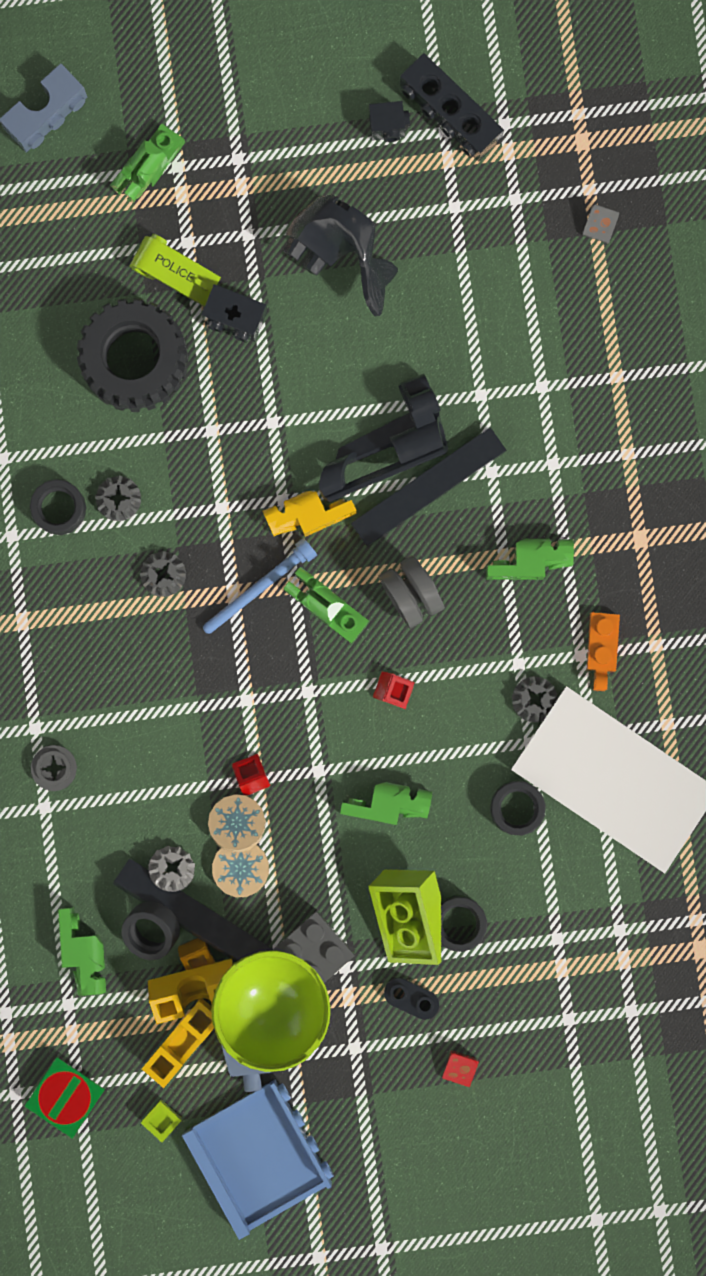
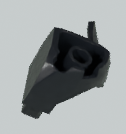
[283,194,398,317]

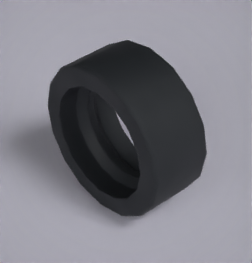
[30,479,86,535]
[490,781,546,836]
[441,896,487,952]
[121,901,180,960]

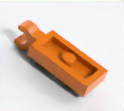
[586,612,620,691]

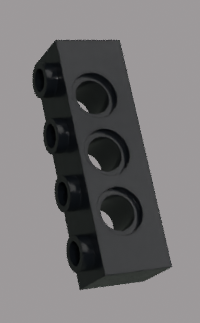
[400,53,504,162]

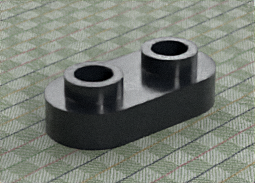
[384,977,439,1020]

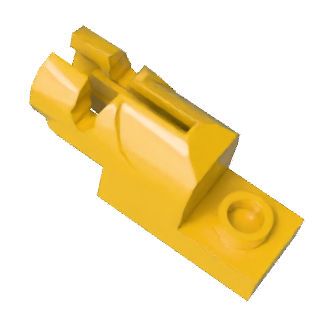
[263,491,356,537]

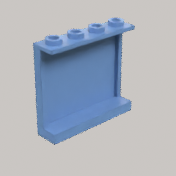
[182,1080,334,1240]

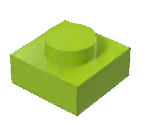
[141,1100,182,1142]

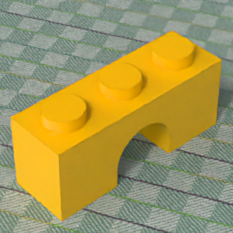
[148,959,233,1024]
[142,998,214,1088]

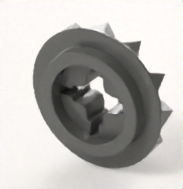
[95,475,141,521]
[140,551,186,597]
[512,677,558,722]
[31,745,78,791]

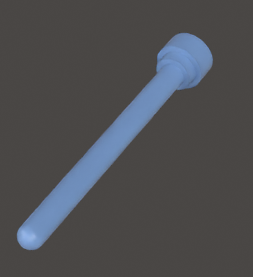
[203,537,317,634]

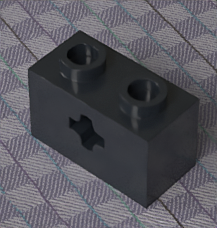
[201,284,268,343]

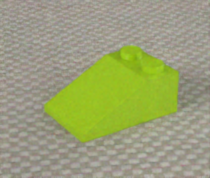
[368,870,441,965]

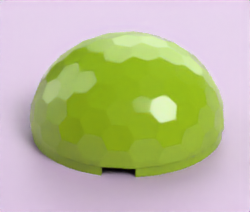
[211,950,330,1072]

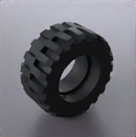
[77,298,188,412]

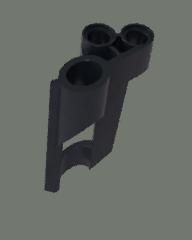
[319,373,448,502]

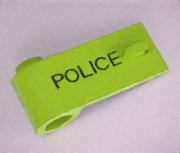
[129,234,221,307]

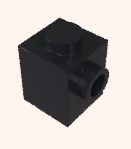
[369,101,410,143]

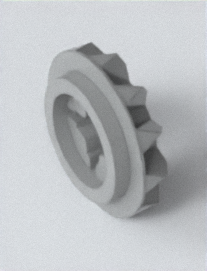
[149,846,195,892]

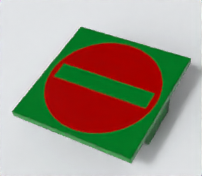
[24,1057,105,1139]

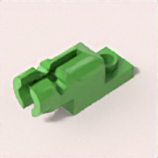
[110,124,185,203]
[486,539,574,580]
[284,567,369,644]
[340,782,433,825]
[58,907,106,996]

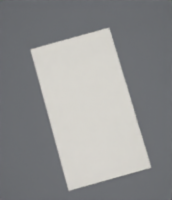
[511,686,706,873]

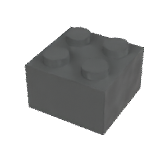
[273,910,355,983]

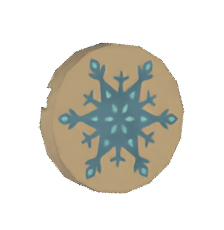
[208,795,266,853]
[212,845,269,897]

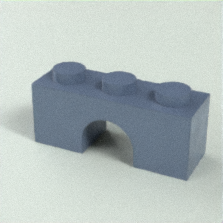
[0,64,87,153]

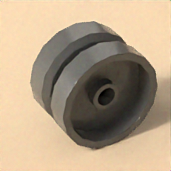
[378,555,445,629]

